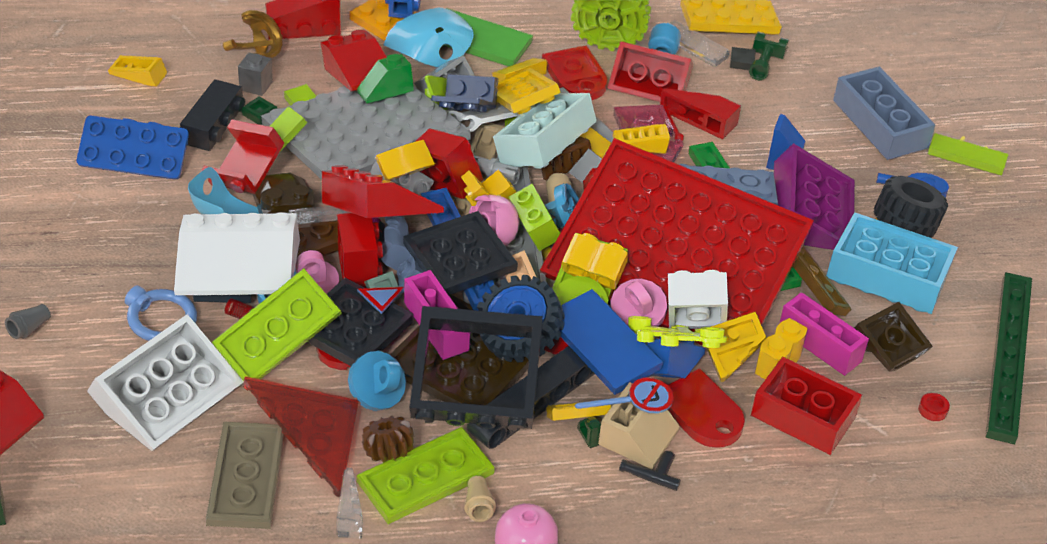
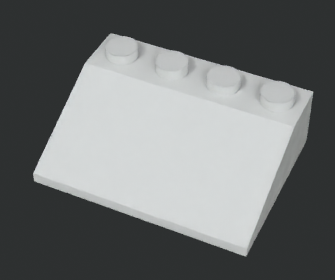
[174,212,300,295]
[87,314,244,451]

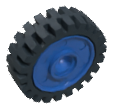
[477,275,564,362]

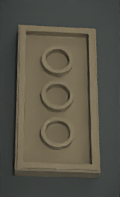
[206,422,285,529]

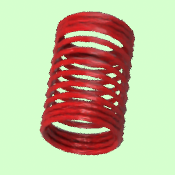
[224,298,254,319]

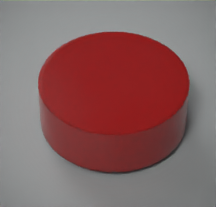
[918,393,950,421]

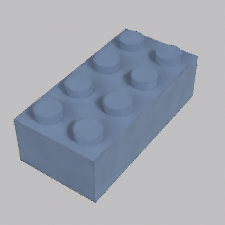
[833,66,935,160]

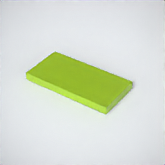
[212,268,342,388]
[357,427,495,524]

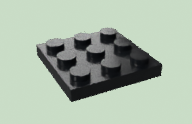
[403,211,518,295]
[307,278,414,366]

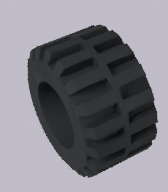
[874,176,948,238]

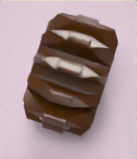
[362,415,414,463]

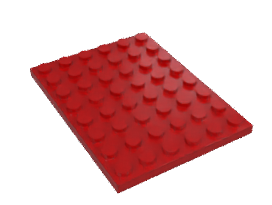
[540,138,814,364]

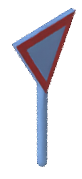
[357,286,404,314]

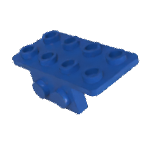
[76,115,189,180]

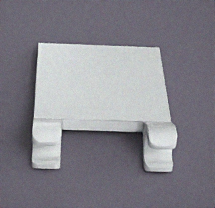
[445,104,521,132]

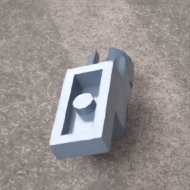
[378,216,423,287]

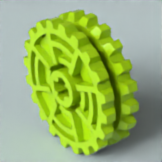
[571,0,651,51]

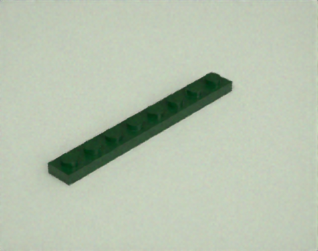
[985,272,1032,445]

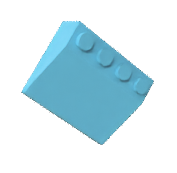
[826,212,958,314]

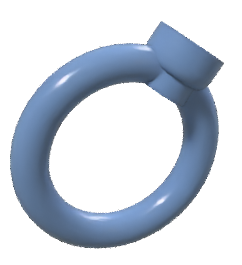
[125,285,197,341]

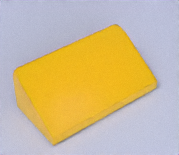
[492,58,547,82]

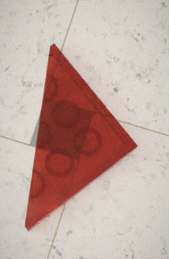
[243,376,359,497]

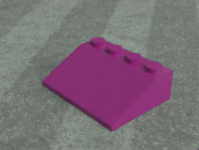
[774,143,855,250]

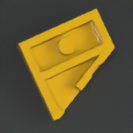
[706,312,766,383]

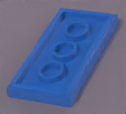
[559,289,663,395]

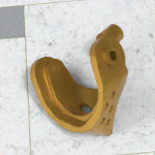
[223,10,283,58]

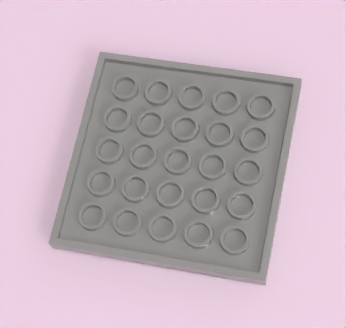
[261,86,471,179]

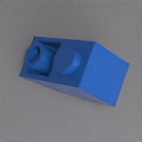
[647,336,705,378]

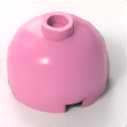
[469,195,520,247]
[495,503,558,544]

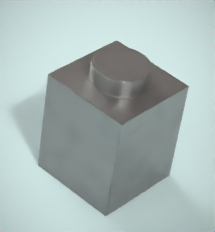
[238,52,273,96]

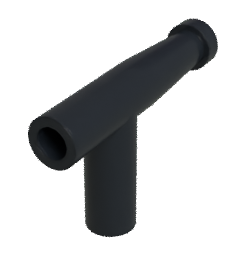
[619,451,681,491]

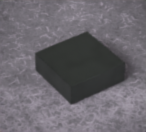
[730,47,756,70]

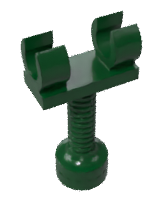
[749,32,789,81]

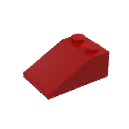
[321,30,387,91]

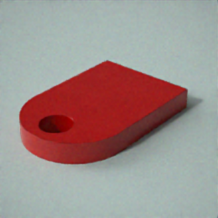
[542,45,607,100]
[668,368,745,448]

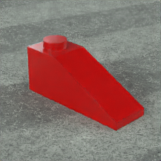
[659,88,741,140]

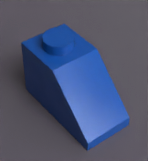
[766,114,806,170]

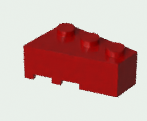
[265,0,341,40]

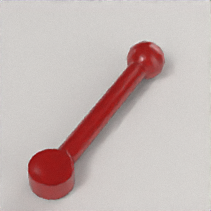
[661,109,684,143]

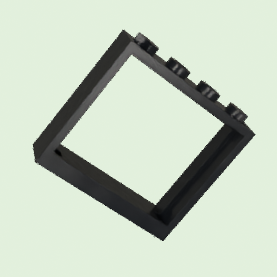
[409,306,543,431]

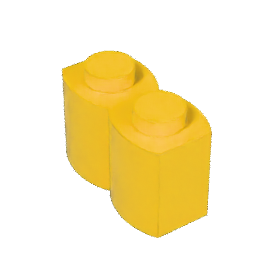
[562,233,628,289]
[755,318,807,379]

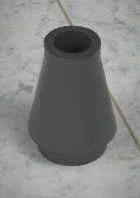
[5,304,51,339]

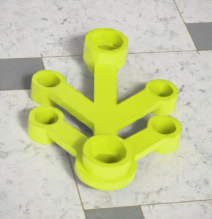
[628,316,727,348]

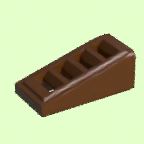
[541,136,592,181]

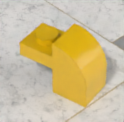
[461,169,517,206]

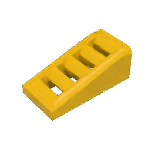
[108,55,167,87]
[612,124,670,154]

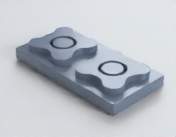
[679,164,778,205]

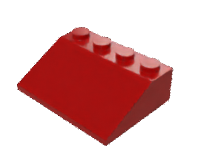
[322,165,444,218]

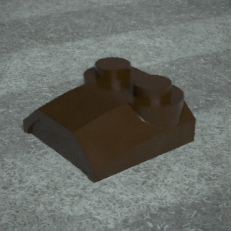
[253,172,316,220]
[854,302,933,372]

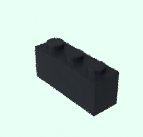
[180,79,245,151]

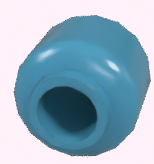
[648,23,681,55]

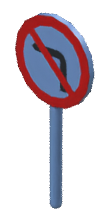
[575,378,674,413]

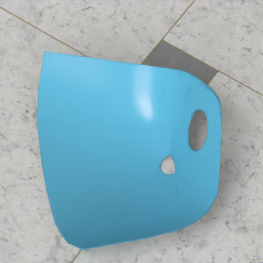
[383,7,473,67]
[188,167,259,214]

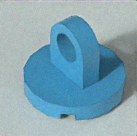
[545,183,579,229]
[348,351,406,411]

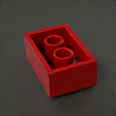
[751,356,862,455]

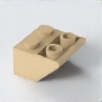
[599,382,680,469]

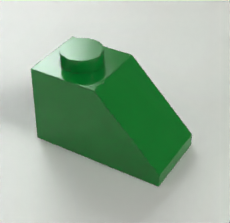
[357,54,414,104]

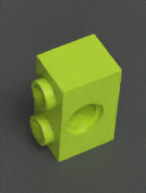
[509,184,560,251]

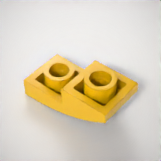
[375,140,435,181]

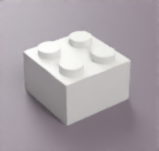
[668,270,728,329]

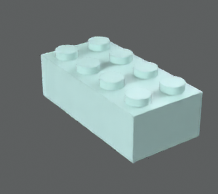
[493,93,596,169]

